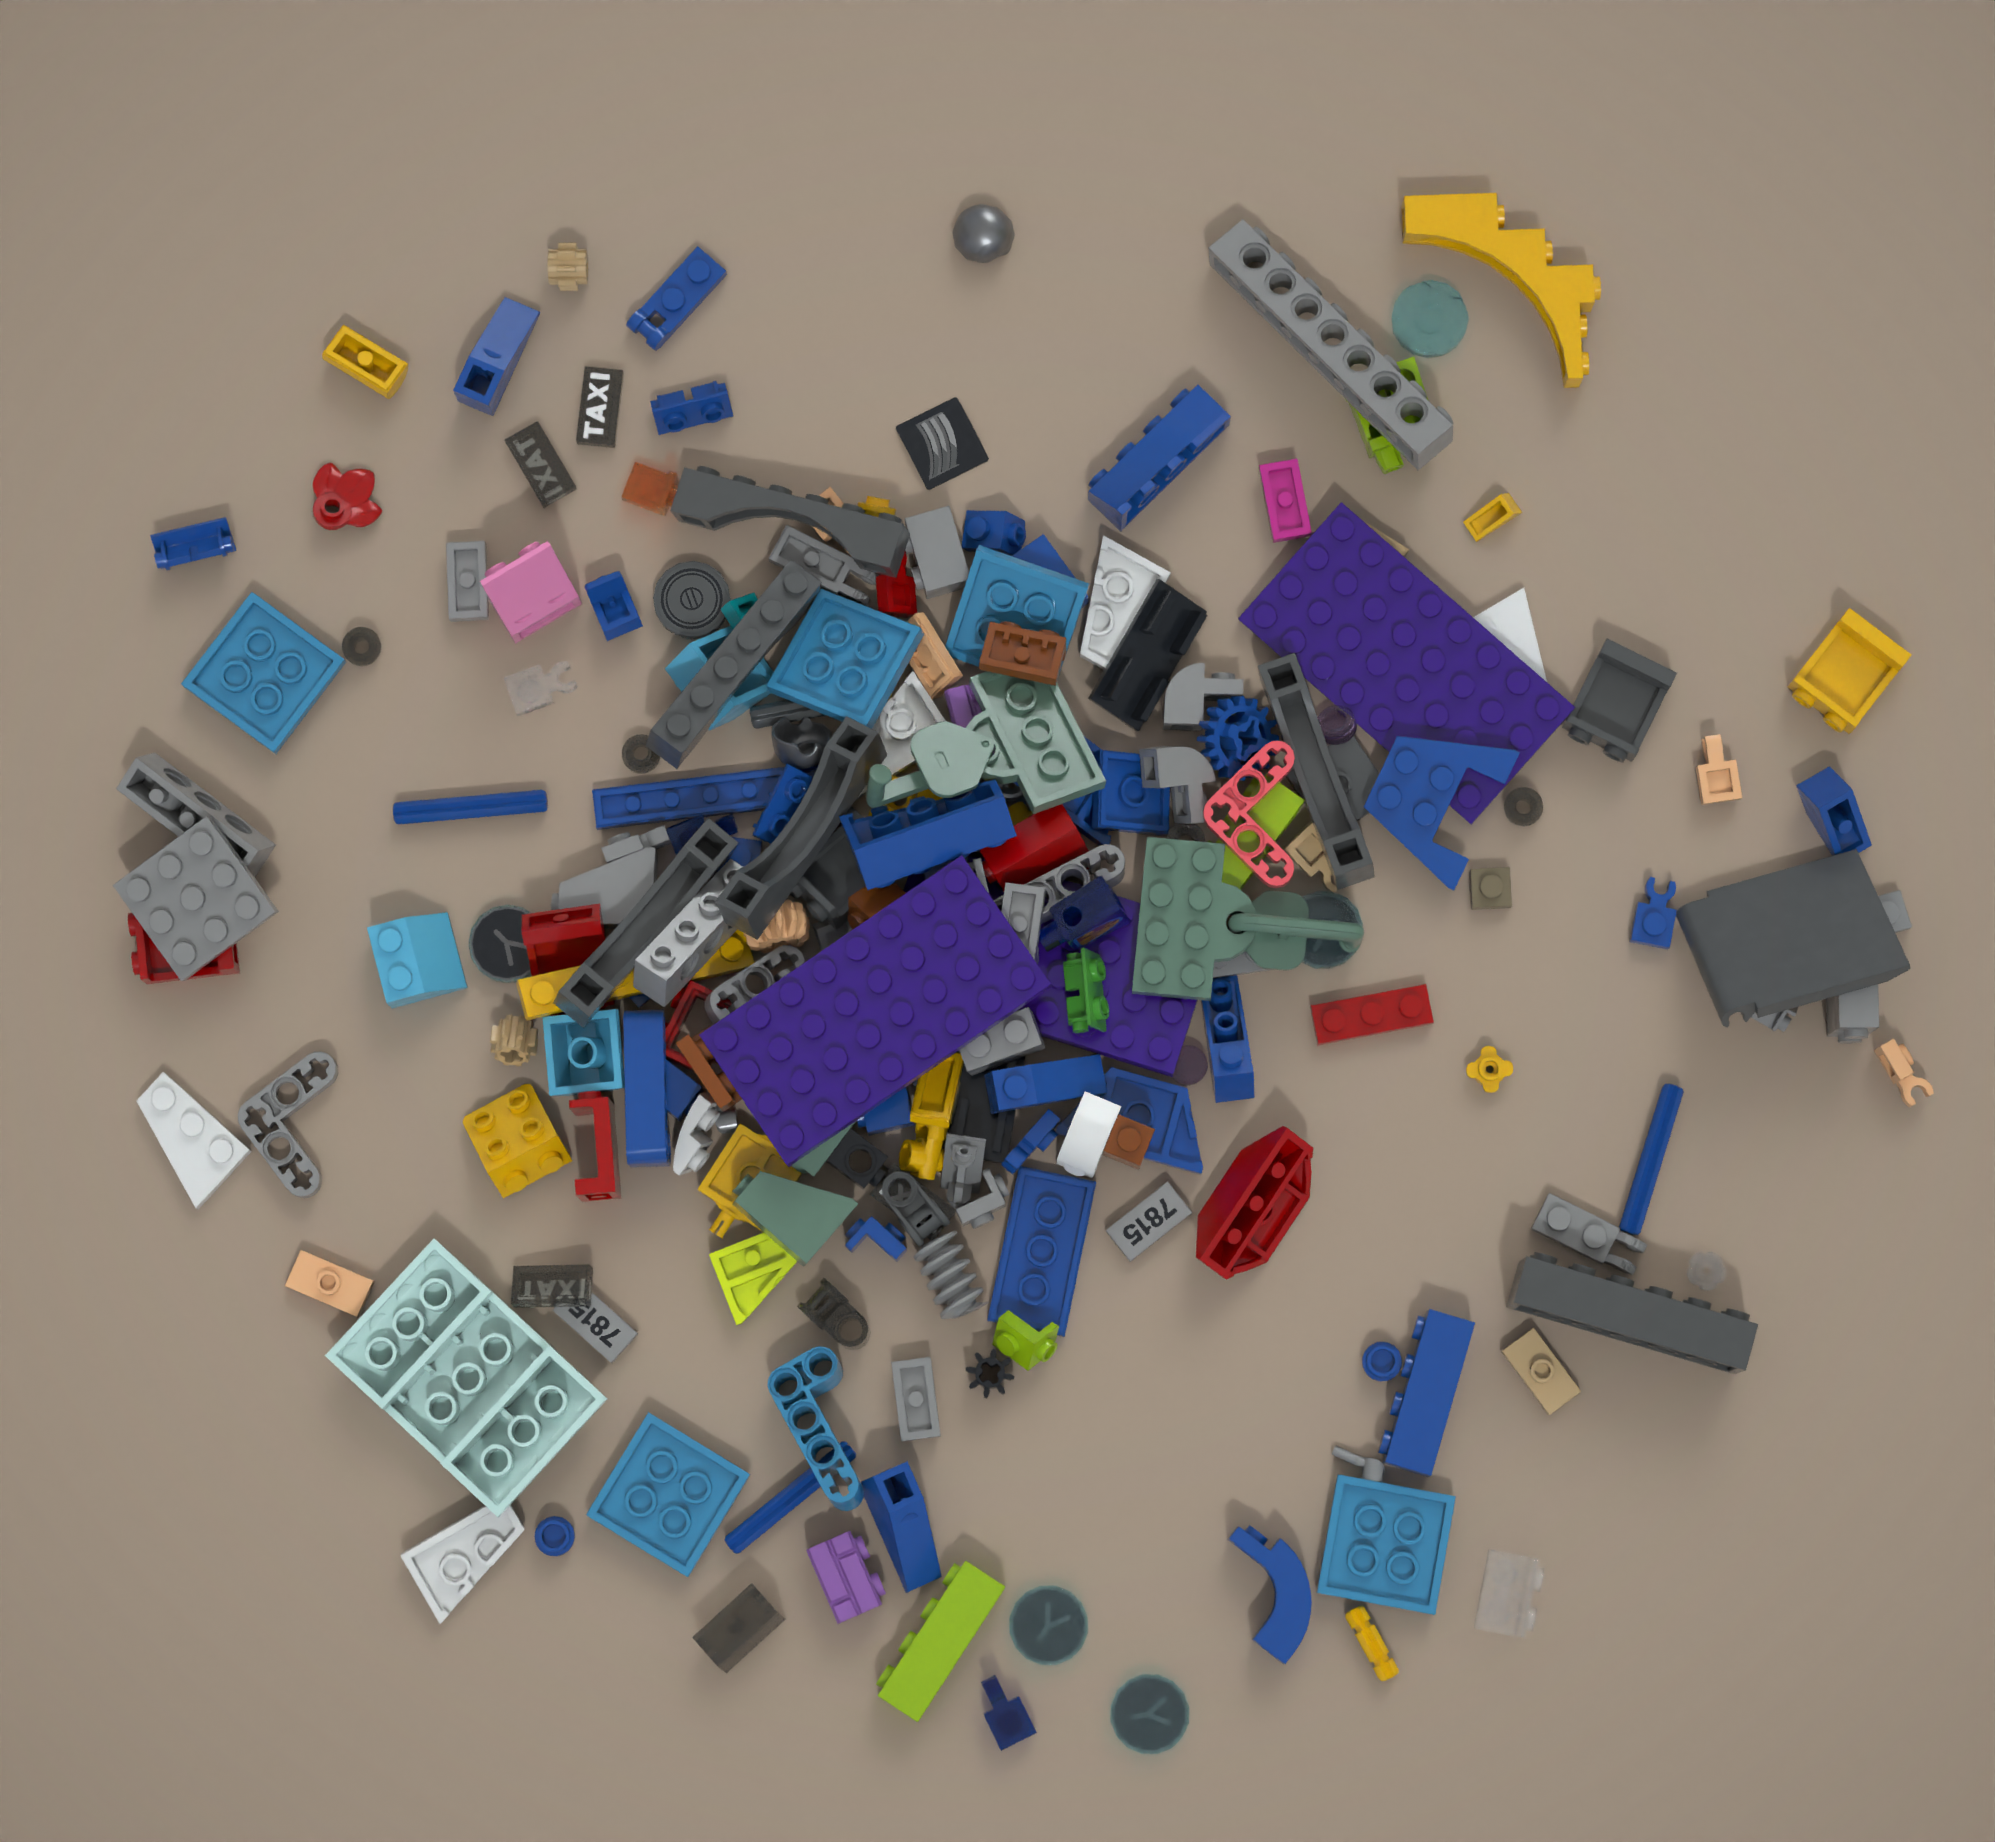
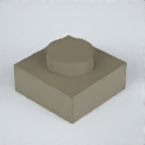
[1469,867,1512,910]

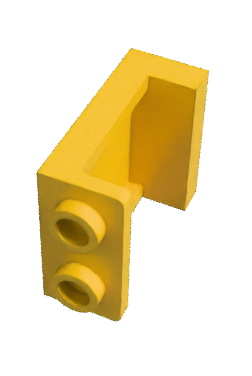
[1788,608,1911,734]

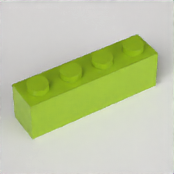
[1207,773,1305,890]
[876,1560,1006,1722]

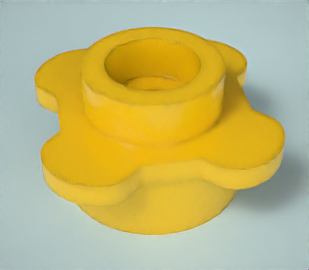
[1466,1046,1513,1093]

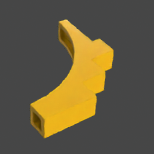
[1401,193,1601,388]

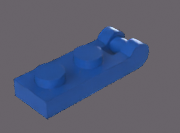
[626,246,727,351]

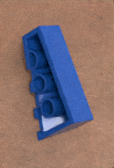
[1088,385,1231,532]
[839,779,1017,890]

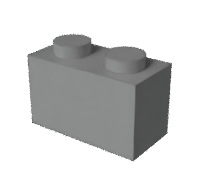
[905,506,969,599]
[1826,984,1879,1043]
[960,1007,1046,1076]

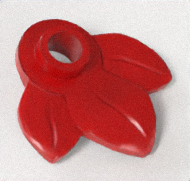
[312,463,382,530]

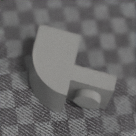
[1163,663,1243,731]
[1139,746,1216,824]

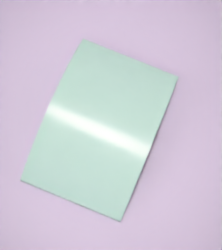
[325,1239,607,1518]

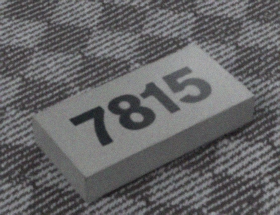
[1106,1181,1192,1262]
[553,1281,638,1363]

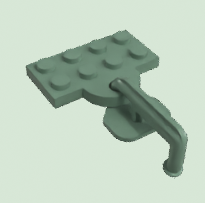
[866,671,1106,814]
[1132,837,1364,1001]

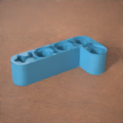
[767,1346,864,1511]

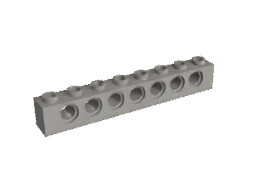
[1208,219,1453,470]

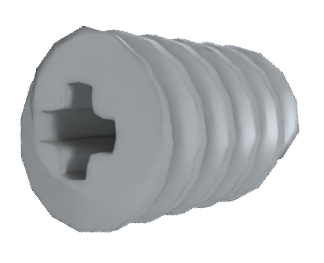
[914,1231,989,1319]

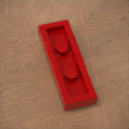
[1310,984,1434,1046]

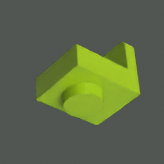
[992,1310,1059,1371]

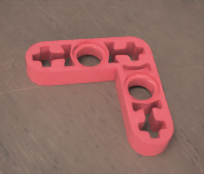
[1203,741,1295,888]

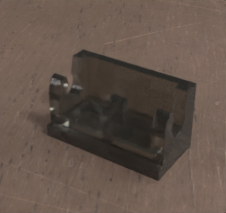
[692,1583,785,1673]

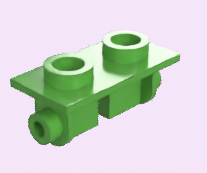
[1063,948,1109,1033]

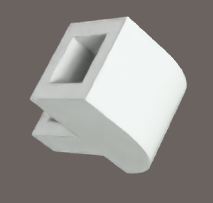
[1056,1091,1122,1179]

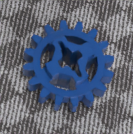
[1197,696,1279,781]

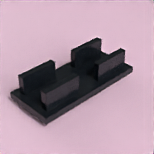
[1088,579,1208,731]
[948,1056,1025,1163]

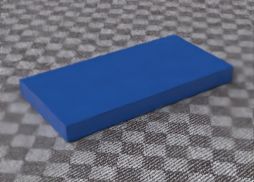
[987,1166,1096,1337]

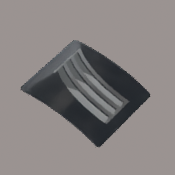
[896,397,989,490]

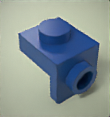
[961,510,1026,556]
[584,571,643,641]
[845,1216,907,1262]

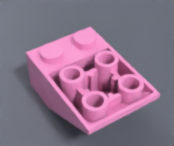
[480,541,582,644]

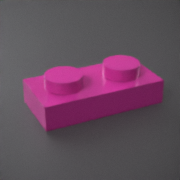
[1259,458,1312,543]

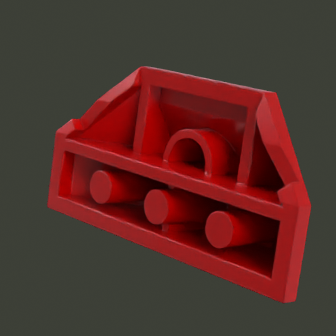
[1196,1126,1313,1280]

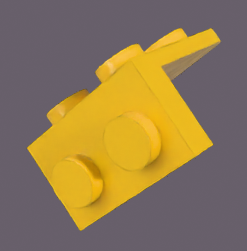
[463,1084,573,1198]

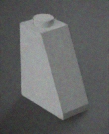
[551,847,658,929]

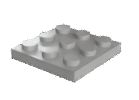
[113,816,279,981]

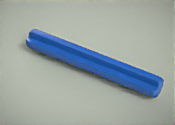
[393,790,548,824]
[1619,1084,1684,1235]
[724,1441,856,1554]

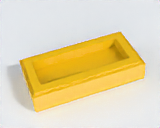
[910,1052,964,1128]

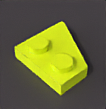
[709,1232,797,1325]

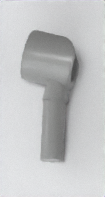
[706,1089,738,1134]
[1332,1446,1385,1482]

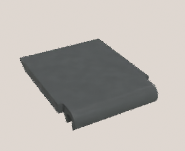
[1676,849,1910,1027]

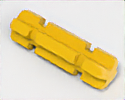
[1345,1605,1399,1681]

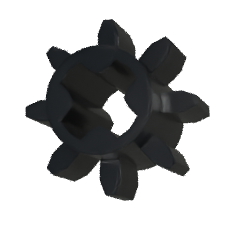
[965,1349,1015,1399]

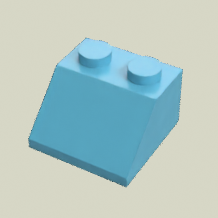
[665,626,774,731]
[367,912,468,1009]
[542,1009,625,1096]

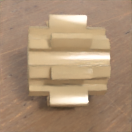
[547,242,588,291]
[490,1014,539,1067]

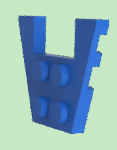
[1364,736,1520,891]

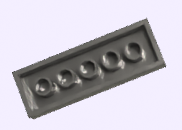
[1506,1252,1758,1374]

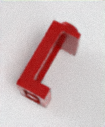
[521,903,615,1016]
[128,913,240,984]
[569,1091,622,1202]

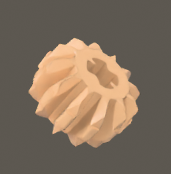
[744,899,810,954]

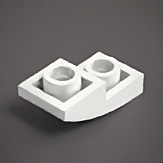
[673,1092,720,1176]

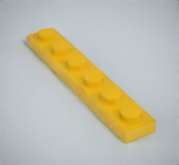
[516,929,754,1021]

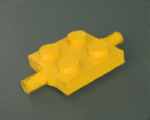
[697,1123,803,1239]

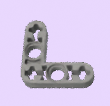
[705,945,805,1024]
[238,1051,338,1198]

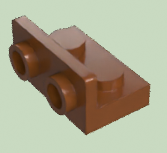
[979,622,1066,686]
[676,1026,742,1112]

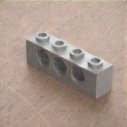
[116,753,276,877]
[633,859,743,1007]

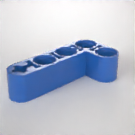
[623,1009,671,1167]

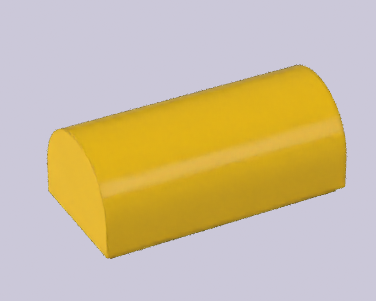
[322,324,408,399]

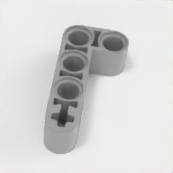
[993,844,1125,964]

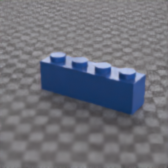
[1378,1309,1475,1477]

